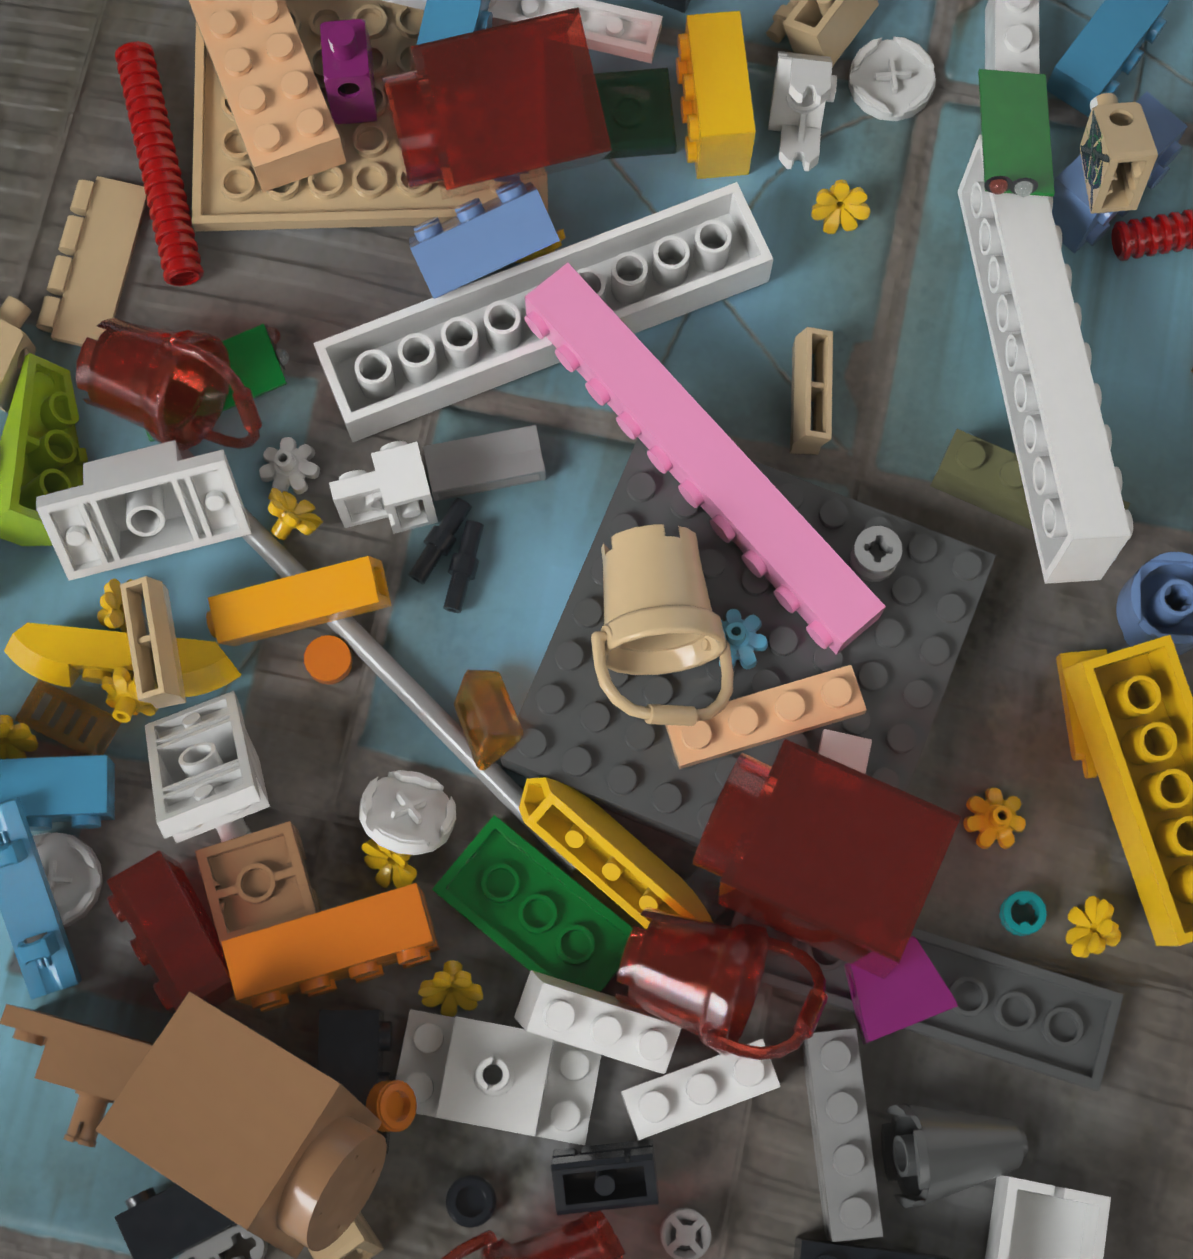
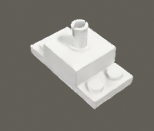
[36,440,251,581]
[145,691,270,843]
[396,1009,601,1146]

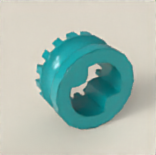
[999,891,1047,937]

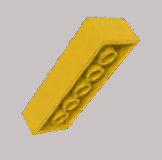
[1062,634,1193,946]

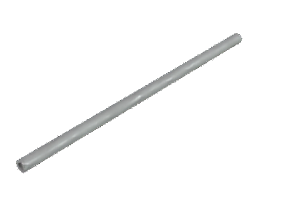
[160,435,577,873]

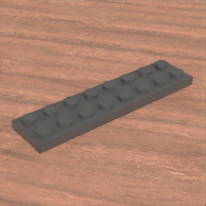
[718,874,1124,1091]

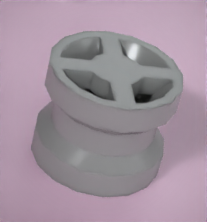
[850,526,903,582]
[659,1207,711,1259]

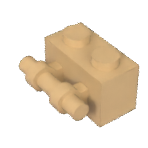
[766,0,879,67]

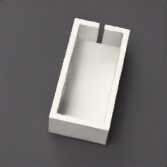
[985,1176,1111,1259]

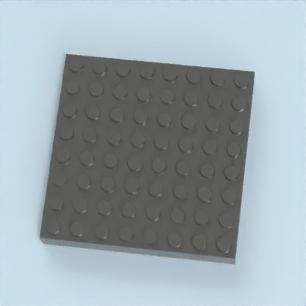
[500,438,996,910]

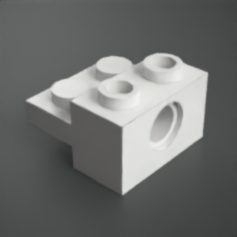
[329,441,438,534]

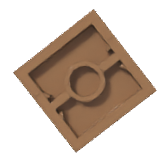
[195,821,322,946]

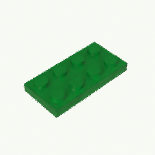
[432,815,644,992]

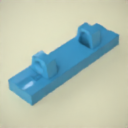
[0,797,82,1000]

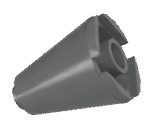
[881,1103,1028,1208]

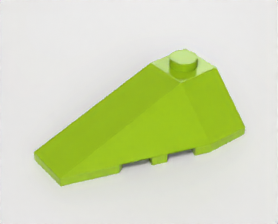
[0,352,88,546]

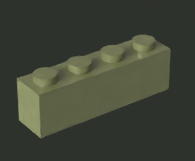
[930,429,1131,531]

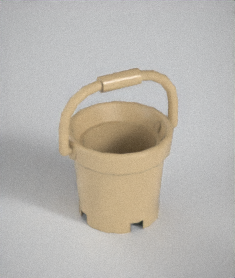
[591,524,734,726]

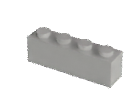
[800,1028,883,1242]

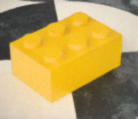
[676,11,756,179]

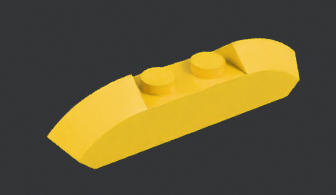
[4,622,242,697]
[519,777,714,953]

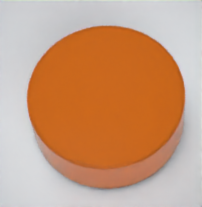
[304,635,353,685]
[366,1080,417,1132]

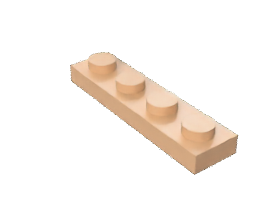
[665,665,867,769]

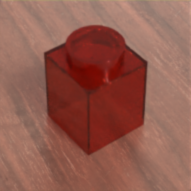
[382,7,612,200]
[693,739,961,979]

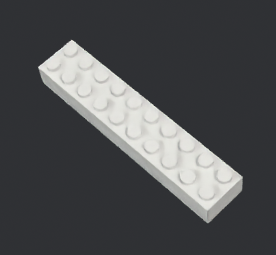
[958,134,1133,584]
[313,182,773,442]

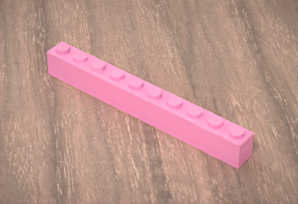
[524,262,886,655]

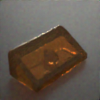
[454,670,524,770]

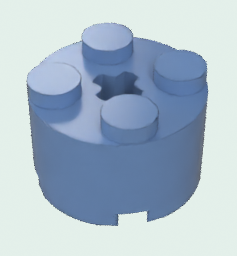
[1116,552,1193,655]

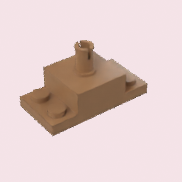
[0,1004,154,1148]

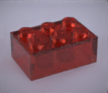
[106,850,235,1011]

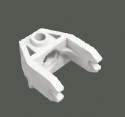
[768,51,837,171]

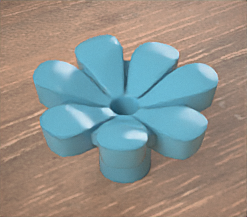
[719,609,768,669]

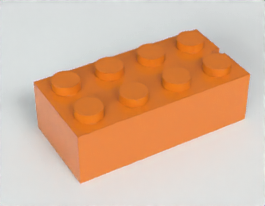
[221,883,440,1012]

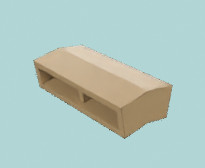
[790,327,833,455]
[120,576,186,709]

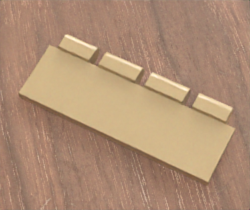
[36,176,148,352]

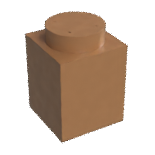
[95,992,387,1259]

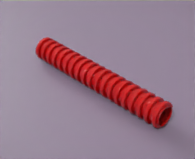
[115,41,204,286]
[1111,209,1193,261]

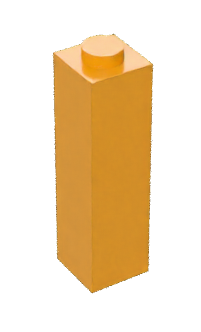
[206,556,392,646]

